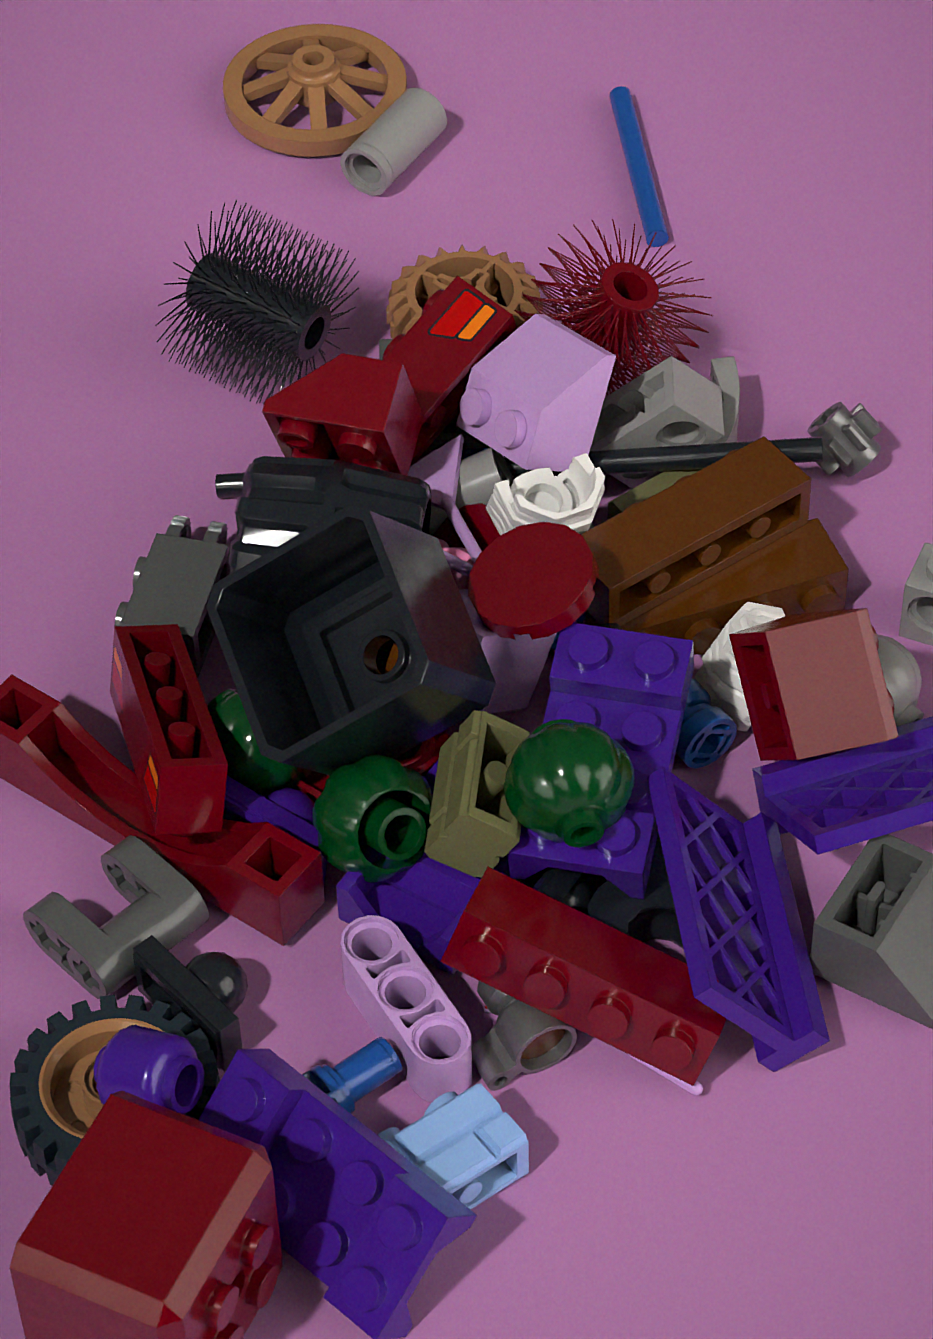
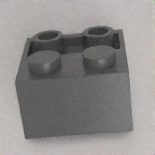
[810,834,933,1029]

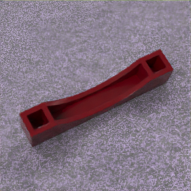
[0,674,325,946]

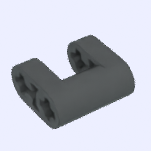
[23,835,209,999]

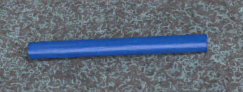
[609,86,669,247]

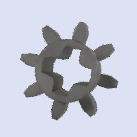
[807,402,882,477]

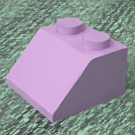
[456,314,616,472]

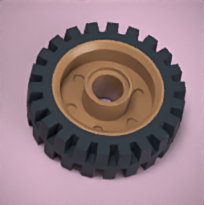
[9,995,220,1186]

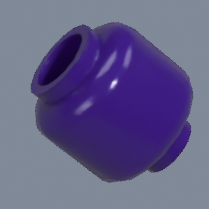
[93,1025,204,1114]

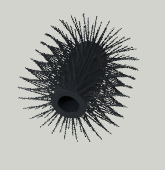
[155,200,359,405]

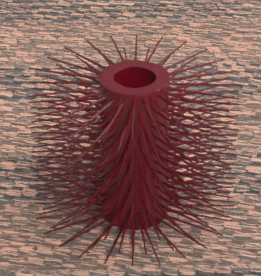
[514,219,713,396]

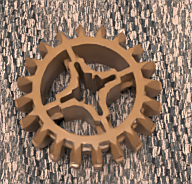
[386,244,543,339]

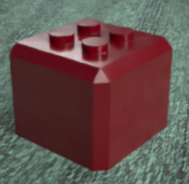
[9,1090,283,1339]

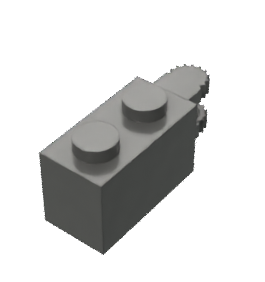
[114,515,231,678]

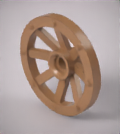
[223,24,407,157]

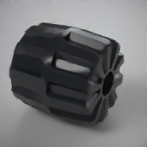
[228,456,432,652]

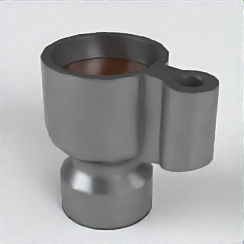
[472,981,577,1091]

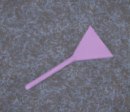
[408,434,482,563]

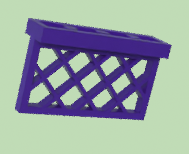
[752,716,933,855]
[647,767,830,1072]

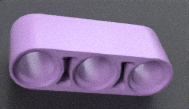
[340,915,472,1103]

